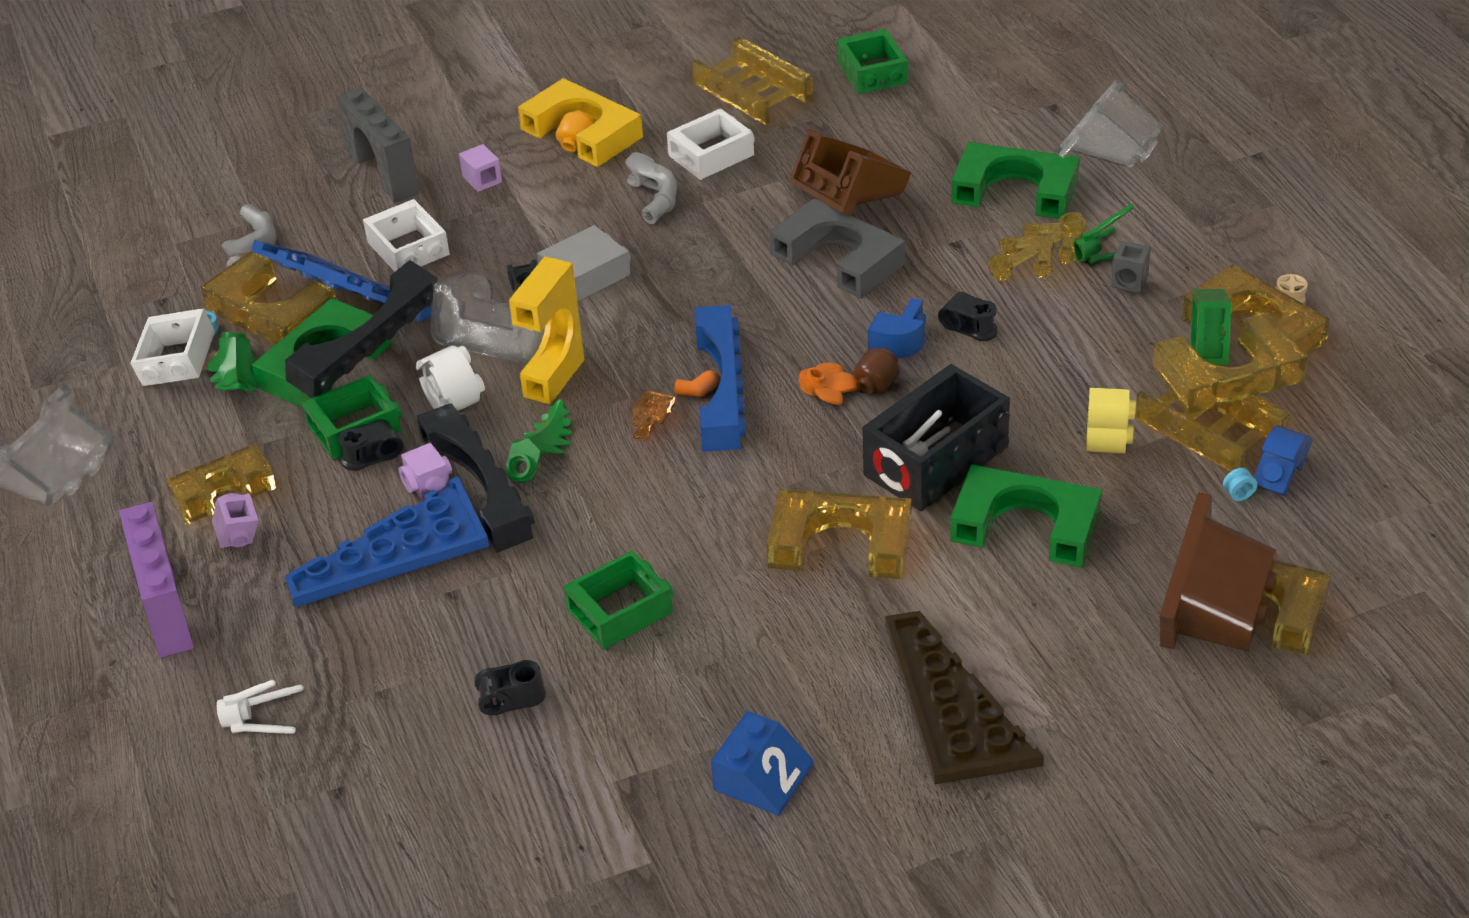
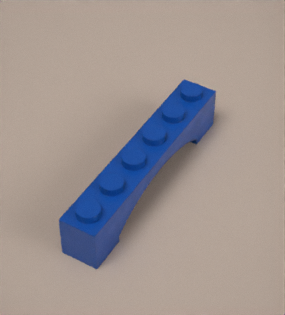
[695,305,746,452]

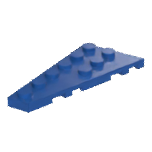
[251,240,441,322]
[284,476,489,607]

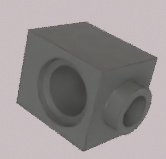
[1111,241,1151,293]

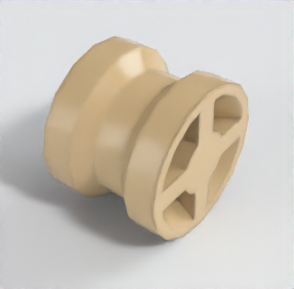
[1274,274,1308,312]

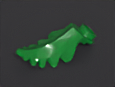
[207,332,257,393]
[506,399,572,483]

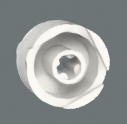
[416,345,485,411]

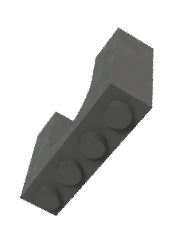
[337,87,419,203]
[769,198,905,299]

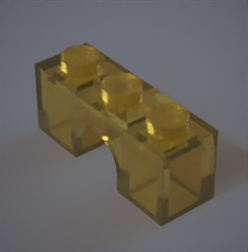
[165,443,276,525]

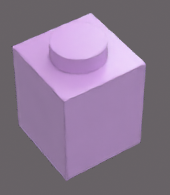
[459,144,502,192]

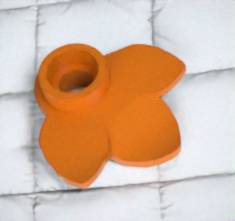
[798,363,860,405]

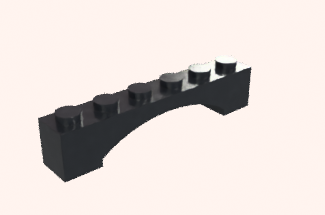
[285,260,438,398]
[417,403,535,553]

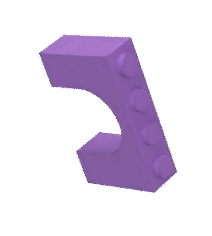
[119,502,194,658]

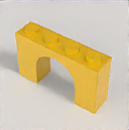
[518,78,643,167]
[509,256,585,405]

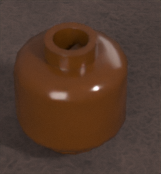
[853,347,900,394]

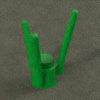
[1071,204,1134,265]

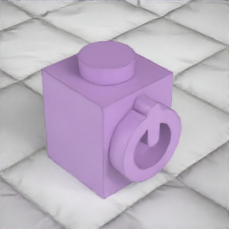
[399,443,452,500]
[212,493,258,548]

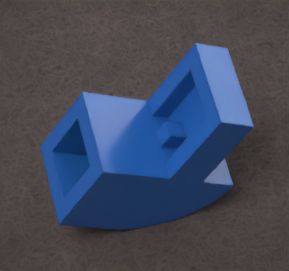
[868,298,927,358]
[1254,425,1313,496]

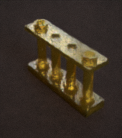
[693,36,813,125]
[1135,357,1290,472]

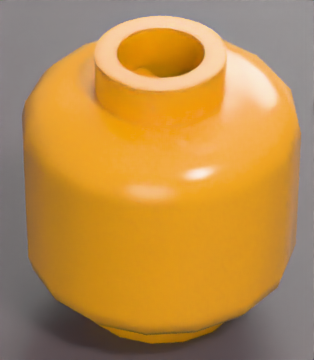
[556,111,593,152]

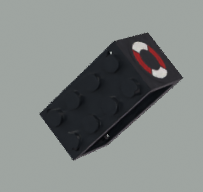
[862,364,1010,512]

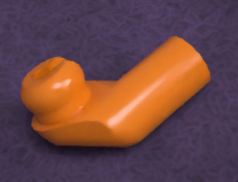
[674,370,720,397]

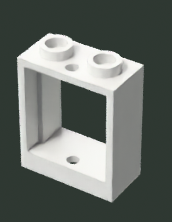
[667,108,755,180]
[363,199,450,272]
[130,308,215,386]

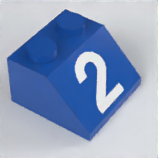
[711,711,814,816]

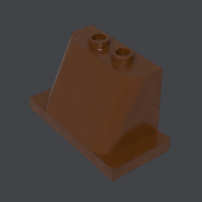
[788,129,912,216]
[1160,492,1277,652]

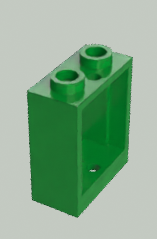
[836,29,908,94]
[1190,288,1232,365]
[302,375,402,460]
[563,550,674,650]

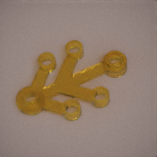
[988,212,1087,281]

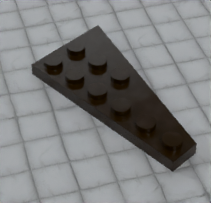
[885,611,1044,785]

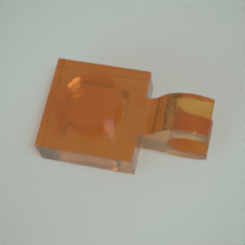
[632,390,675,441]

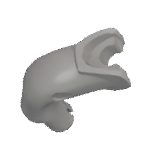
[625,152,678,224]
[222,204,277,275]

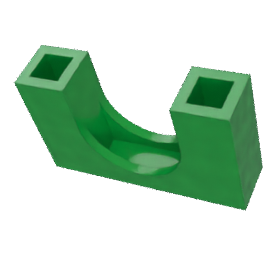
[951,142,1080,220]
[252,298,391,408]
[950,464,1102,568]

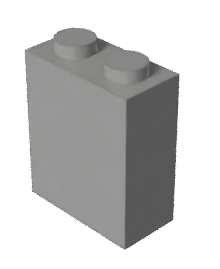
[537,225,631,302]

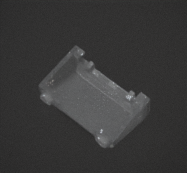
[430,272,545,364]

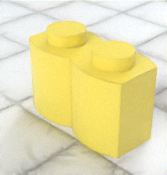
[1086,388,1136,454]

